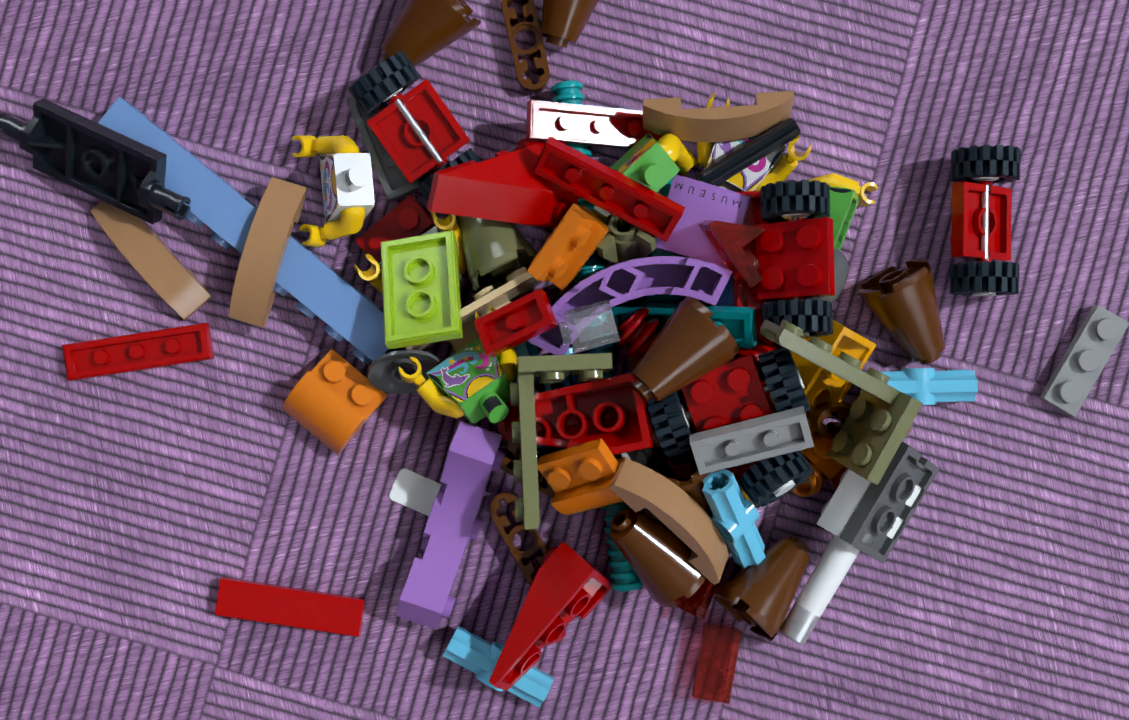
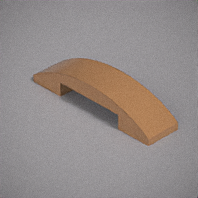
[642,91,794,142]
[228,177,308,328]
[90,201,213,320]
[609,458,729,584]

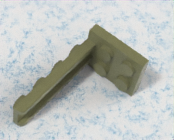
[760,319,923,485]
[510,353,612,530]

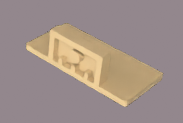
[405,267,541,352]

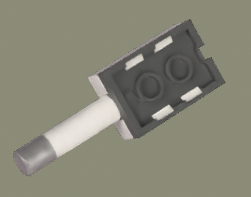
[780,442,939,645]

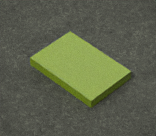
[381,230,463,349]

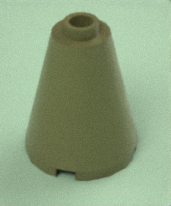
[457,215,537,292]

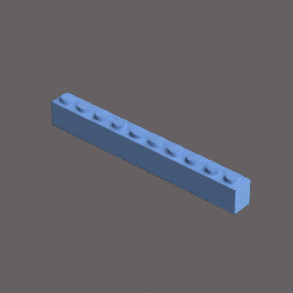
[98,96,394,365]

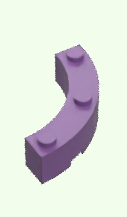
[528,256,733,355]
[396,421,505,630]

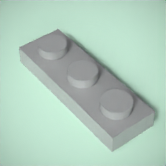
[1039,305,1129,417]
[689,406,814,475]

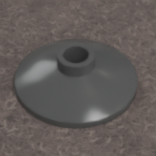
[368,349,441,394]

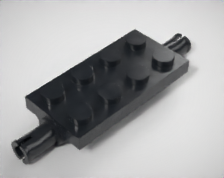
[0,99,191,225]

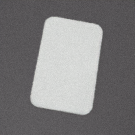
[389,468,441,516]

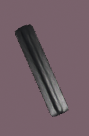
[699,118,801,186]

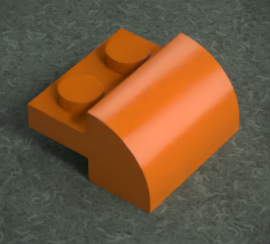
[527,203,609,291]
[282,349,388,455]
[537,438,626,515]

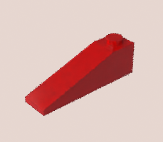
[427,141,579,227]
[497,373,653,455]
[489,542,612,691]

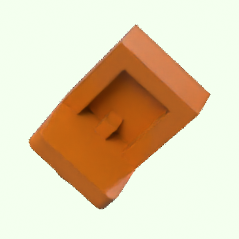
[801,433,848,490]

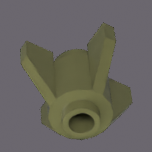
[593,206,656,263]

